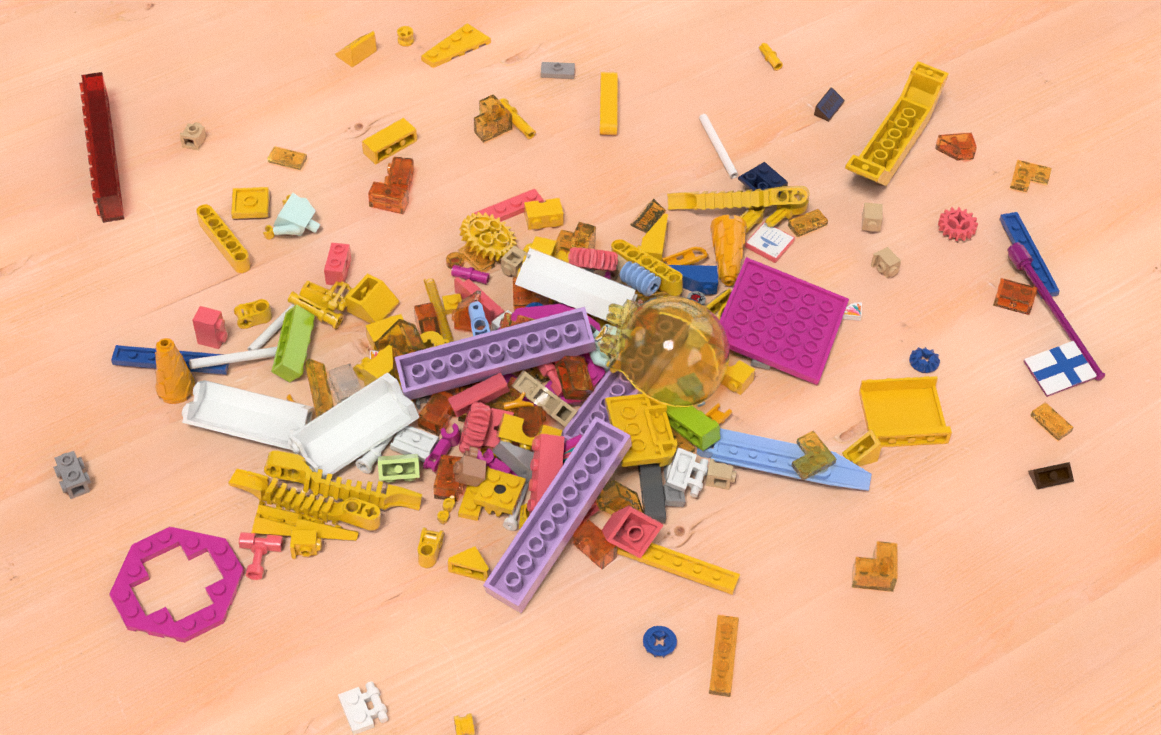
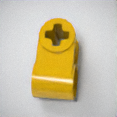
[234,299,272,329]
[417,527,444,568]

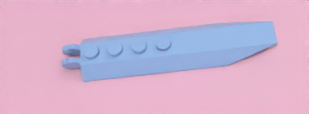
[697,428,872,491]

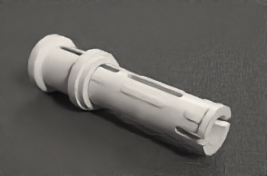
[355,433,396,474]

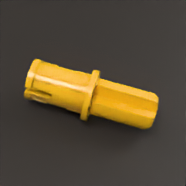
[759,43,783,70]

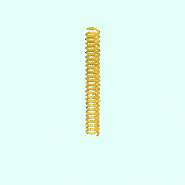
[424,278,454,342]

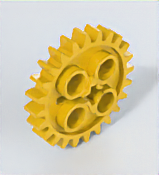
[459,212,517,261]

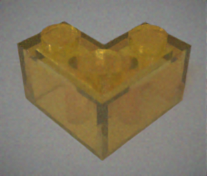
[474,94,512,143]
[556,222,596,254]
[374,319,426,362]
[596,480,644,515]
[852,541,898,592]

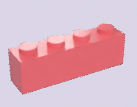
[527,434,565,515]

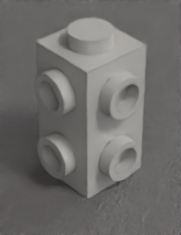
[53,451,91,499]

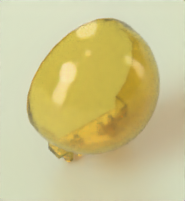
[599,295,730,407]

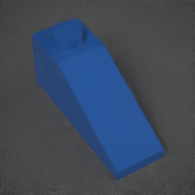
[668,265,718,295]

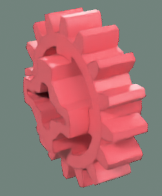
[938,207,978,241]

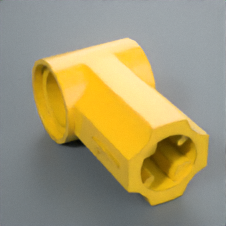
[740,205,765,233]

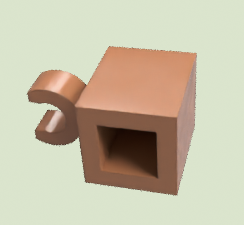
[453,446,486,487]

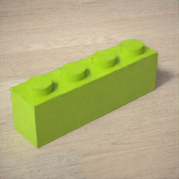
[271,304,315,383]
[652,388,720,451]

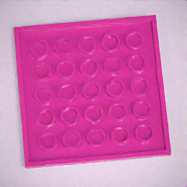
[711,257,849,385]

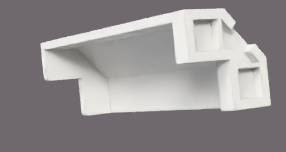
[515,248,637,326]
[289,373,420,479]
[182,380,314,450]

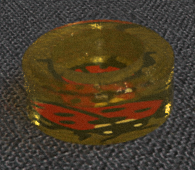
[446,252,464,269]

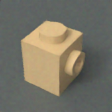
[862,202,883,232]

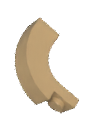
[511,370,577,427]

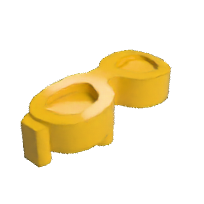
[437,496,455,524]

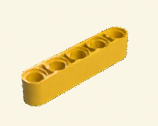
[600,72,618,135]
[196,204,251,273]
[611,239,683,296]

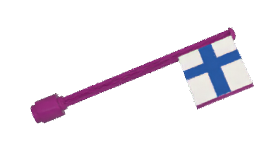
[1007,242,1105,397]

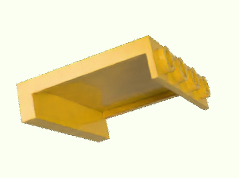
[859,376,952,448]

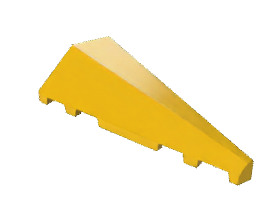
[251,501,358,541]

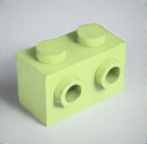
[378,454,420,483]

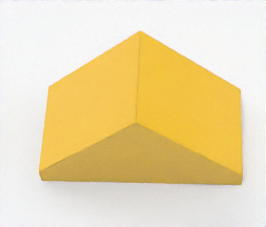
[842,429,882,467]
[448,546,489,582]

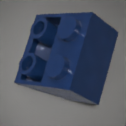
[738,162,788,197]

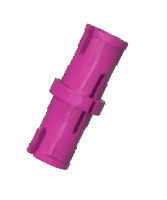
[451,265,490,285]

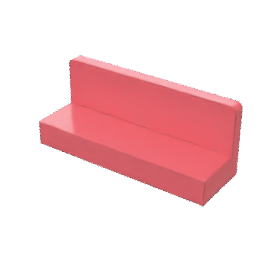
[454,277,505,325]
[448,372,510,417]

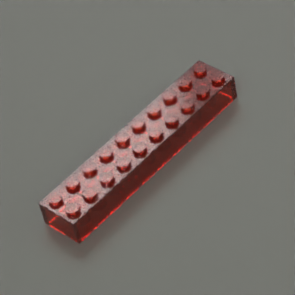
[79,72,125,223]

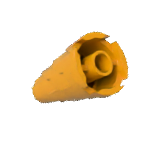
[710,215,747,286]
[155,338,195,404]

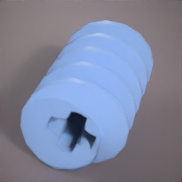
[619,261,661,296]

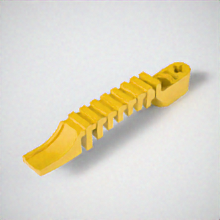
[667,185,810,210]
[264,450,422,511]
[228,468,381,531]

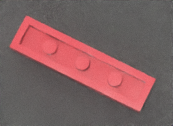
[474,188,544,222]

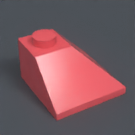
[602,506,663,558]

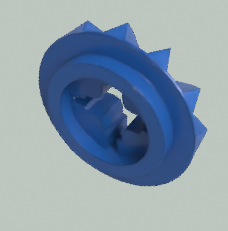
[909,347,940,373]
[643,626,677,658]

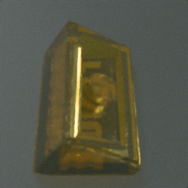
[630,198,666,233]

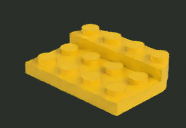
[605,394,677,467]

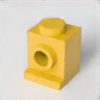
[290,530,322,559]

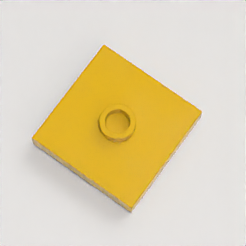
[231,187,269,219]

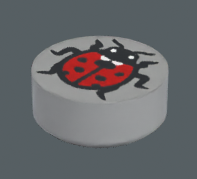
[687,291,706,310]

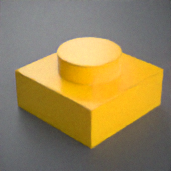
[442,294,464,315]

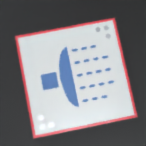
[745,221,795,263]

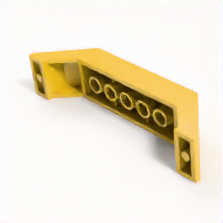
[845,61,949,186]

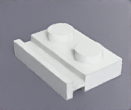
[390,425,439,462]

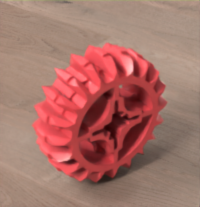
[568,247,618,271]
[459,402,491,453]

